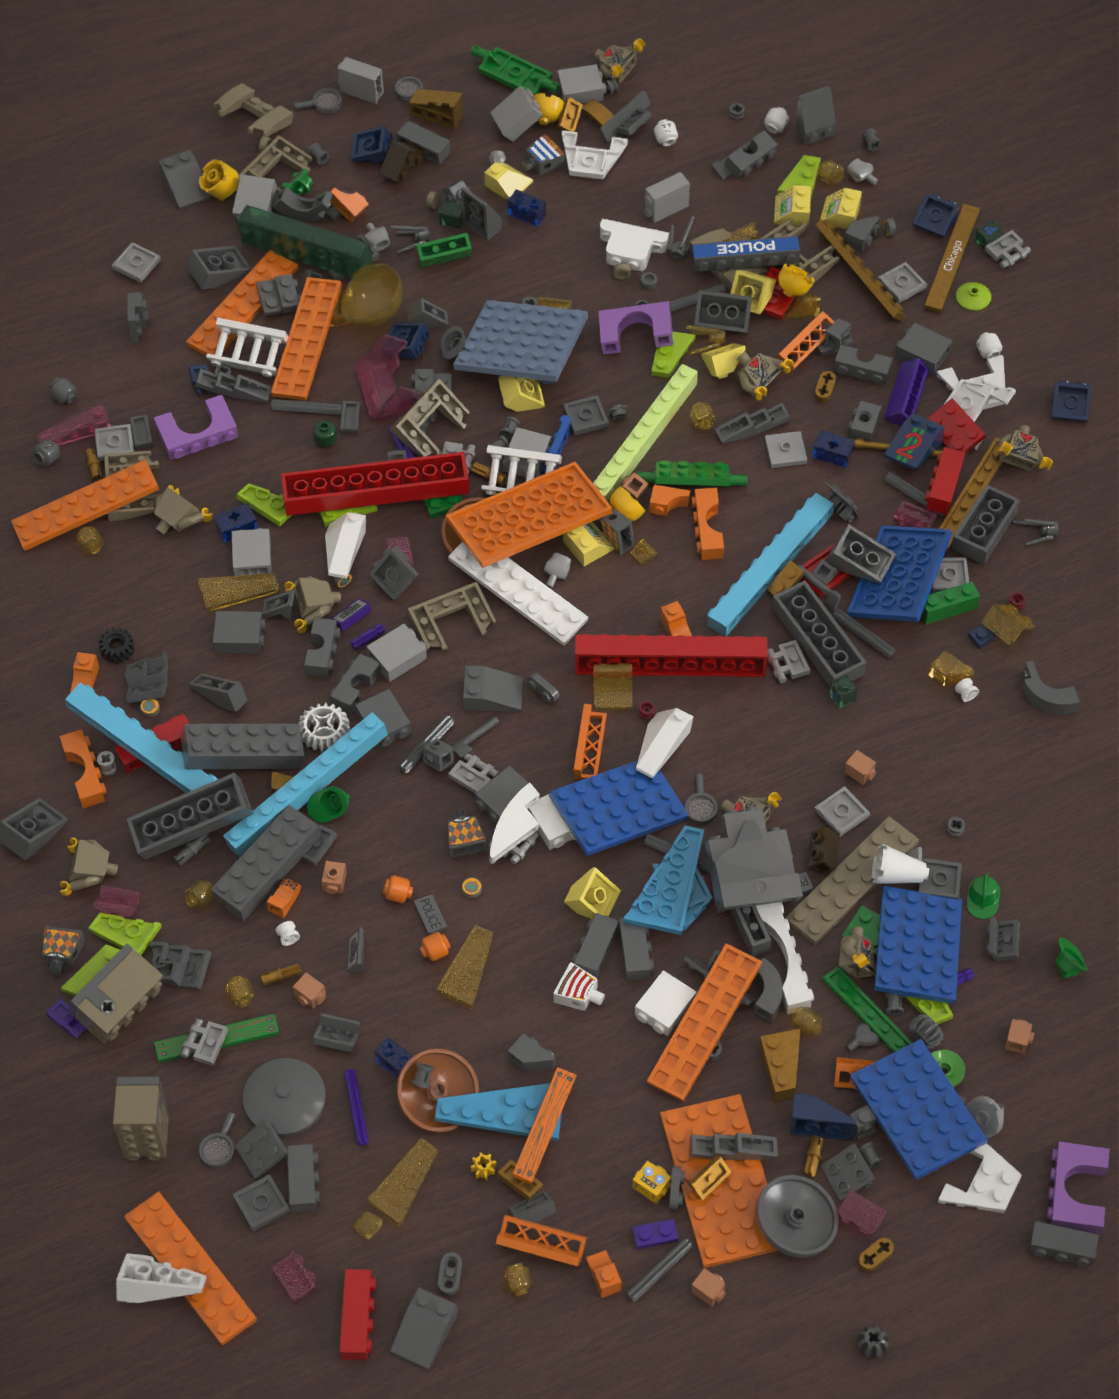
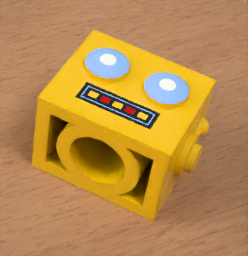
[632,1161,672,1204]

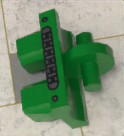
[281,169,313,196]

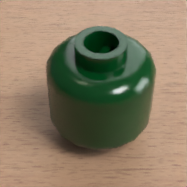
[313,420,337,447]

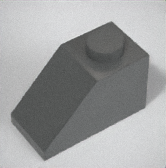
[407,298,448,329]

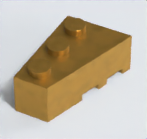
[409,89,464,130]
[759,1029,800,1102]

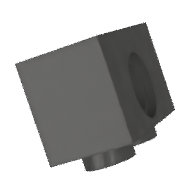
[848,401,882,441]

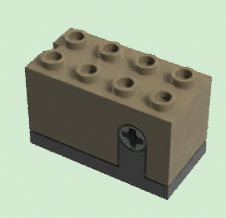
[68,944,163,1044]
[113,1077,169,1160]

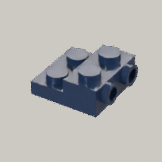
[351,126,393,164]
[912,193,959,238]
[381,322,430,359]
[1051,380,1092,422]

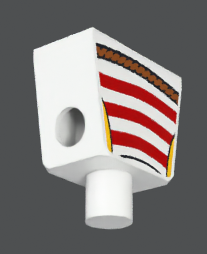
[553,962,605,1010]

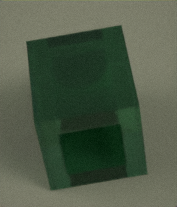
[437,201,463,228]
[975,220,1004,250]
[830,675,858,709]

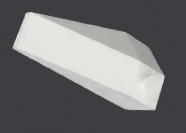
[325,512,366,579]
[636,708,693,779]
[116,1253,206,1303]

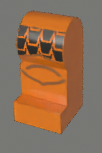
[267,878,301,919]

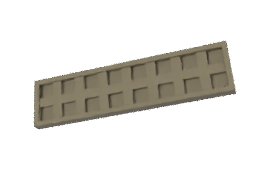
[785,816,919,945]

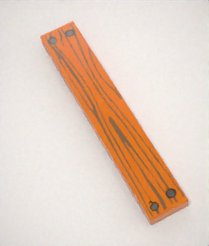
[512,1067,577,1184]

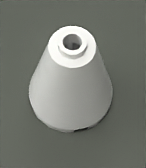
[872,844,929,884]

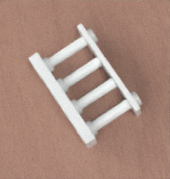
[206,318,288,378]
[481,445,562,495]

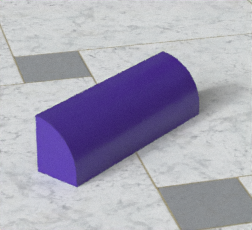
[884,358,928,425]

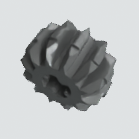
[909,1014,944,1049]

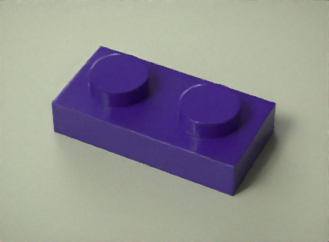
[632,1219,678,1250]

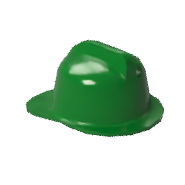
[307,786,350,823]
[967,874,1000,919]
[1055,938,1088,979]

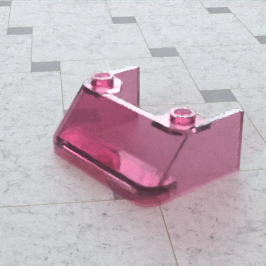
[355,334,423,420]

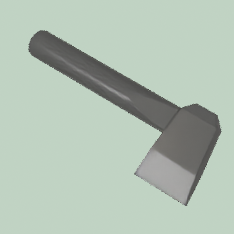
[712,142,751,180]
[799,565,841,613]
[451,717,499,758]

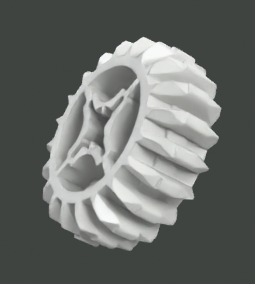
[298,702,350,752]

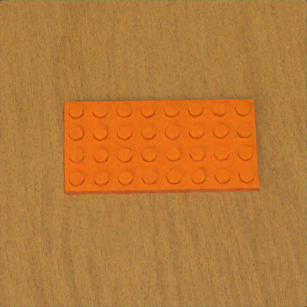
[446,462,612,568]
[660,1094,778,1269]

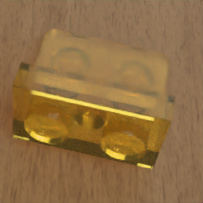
[981,603,1035,645]
[594,663,633,710]

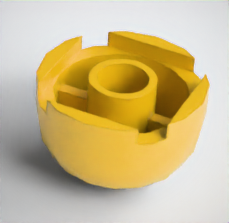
[533,93,564,125]
[778,264,815,297]
[609,486,645,522]

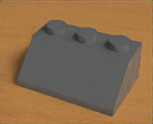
[694,290,752,333]

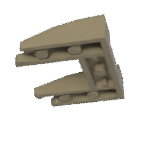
[213,83,293,137]
[238,135,312,199]
[760,218,839,283]
[689,228,767,291]
[390,379,470,457]
[104,451,160,521]
[408,582,496,651]

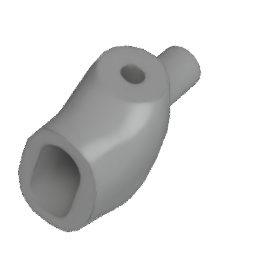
[846,158,878,185]
[364,223,390,251]
[544,553,572,588]

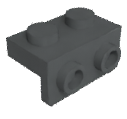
[987,917,1020,962]
[313,1013,360,1052]

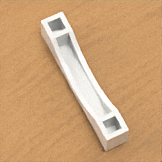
[756,902,814,1014]

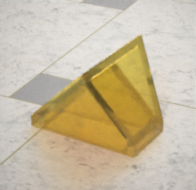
[784,294,821,320]

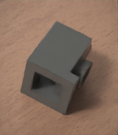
[825,318,852,351]
[850,1105,877,1141]

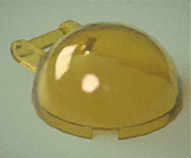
[330,263,403,327]

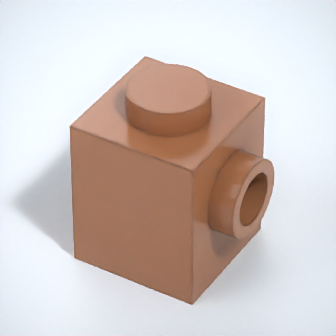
[621,472,648,500]
[844,750,876,785]
[321,861,347,894]
[293,973,326,1009]
[1005,1019,1035,1055]
[691,1268,726,1307]

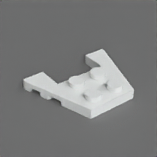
[562,131,628,179]
[936,355,1005,409]
[944,379,1016,450]
[938,1144,1022,1213]

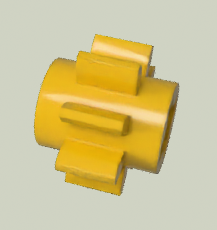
[470,1152,497,1180]

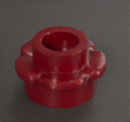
[1008,592,1026,610]
[638,701,656,719]

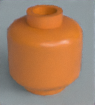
[382,875,413,903]
[419,932,451,961]

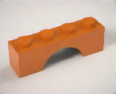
[691,488,724,560]
[60,729,107,809]

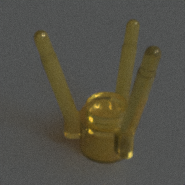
[686,325,725,355]

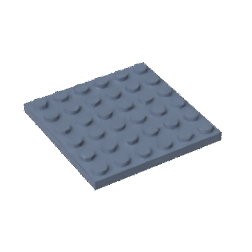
[453,300,588,382]

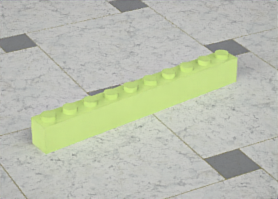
[593,364,698,503]

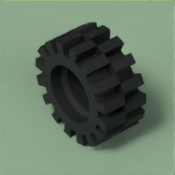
[99,627,135,664]

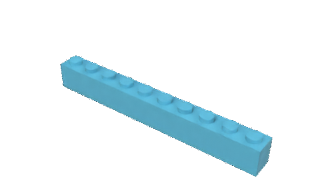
[707,493,834,637]
[65,683,218,793]
[223,712,388,858]

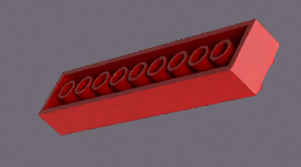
[281,452,470,516]
[575,634,768,677]

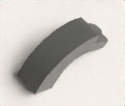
[272,187,333,222]
[1022,661,1080,715]
[754,958,783,1023]

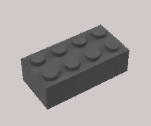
[951,485,1020,565]

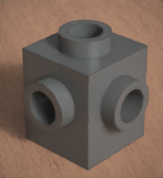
[442,180,471,208]
[423,738,454,772]

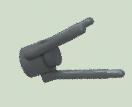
[667,216,695,259]
[390,225,430,254]
[1012,519,1058,546]

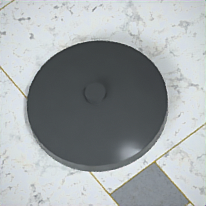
[243,1058,326,1137]
[755,1175,838,1258]

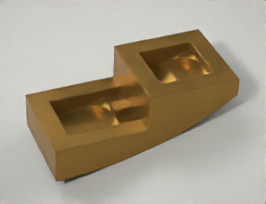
[581,99,614,128]

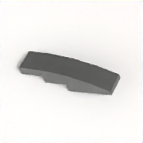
[195,369,272,403]
[715,402,791,444]
[689,1133,778,1160]

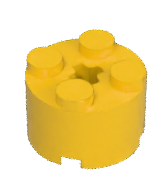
[199,160,239,201]

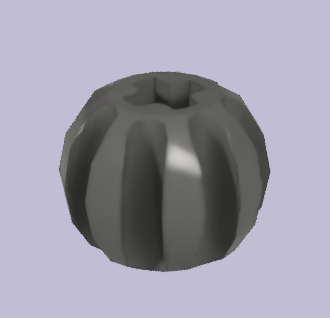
[857,1325,889,1358]

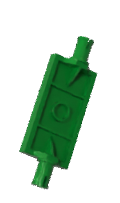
[470,45,560,95]
[637,460,747,487]

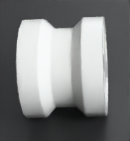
[955,678,979,702]
[276,921,300,946]

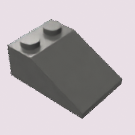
[796,86,836,145]
[158,150,211,209]
[461,187,502,241]
[185,246,252,289]
[826,524,896,584]
[463,666,523,712]
[0,798,68,860]
[390,1288,458,1370]

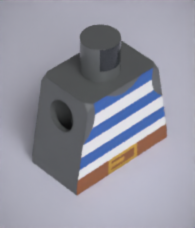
[522,134,565,174]

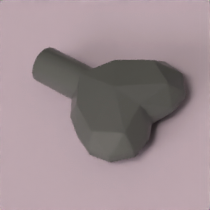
[845,1023,879,1052]

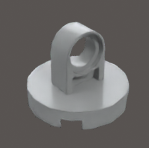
[966,1096,1004,1138]

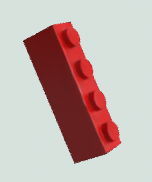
[924,447,965,515]
[114,714,190,774]
[340,1269,376,1360]

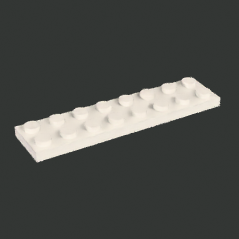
[448,542,588,646]

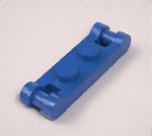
[542,415,571,475]

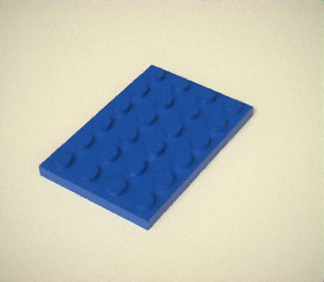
[847,525,952,622]
[549,760,688,856]
[874,886,962,1004]
[850,1039,988,1180]

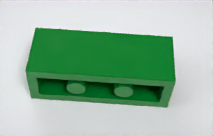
[417,233,472,268]
[921,581,980,625]

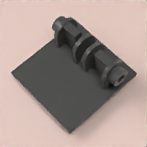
[824,482,860,523]
[820,1143,875,1201]

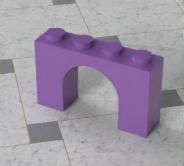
[599,301,674,355]
[154,395,238,460]
[1047,1142,1109,1235]

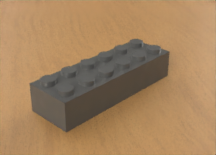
[772,581,867,691]
[181,724,304,769]
[127,773,253,860]
[210,805,322,922]

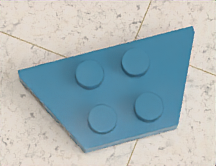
[652,864,713,930]

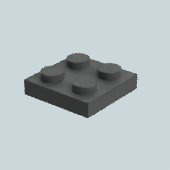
[563,395,609,436]
[919,858,962,899]
[235,1119,289,1179]
[232,1174,290,1231]

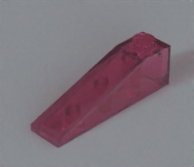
[37,404,111,445]

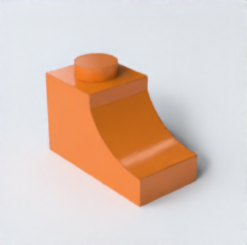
[330,188,368,223]
[649,485,690,516]
[660,601,692,636]
[70,652,99,693]
[586,1250,622,1298]

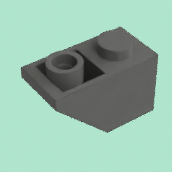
[844,216,880,252]
[508,1033,555,1071]

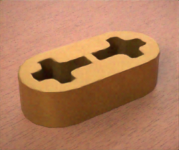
[815,371,836,403]
[858,1238,894,1273]

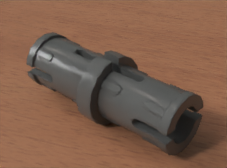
[173,834,211,867]

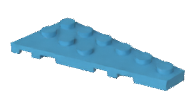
[623,826,704,935]
[434,1083,562,1141]

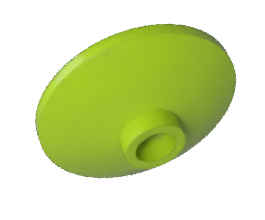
[956,282,991,311]

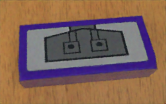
[331,598,371,632]

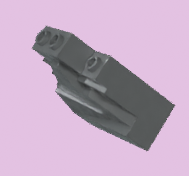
[705,807,803,914]

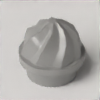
[489,151,506,165]

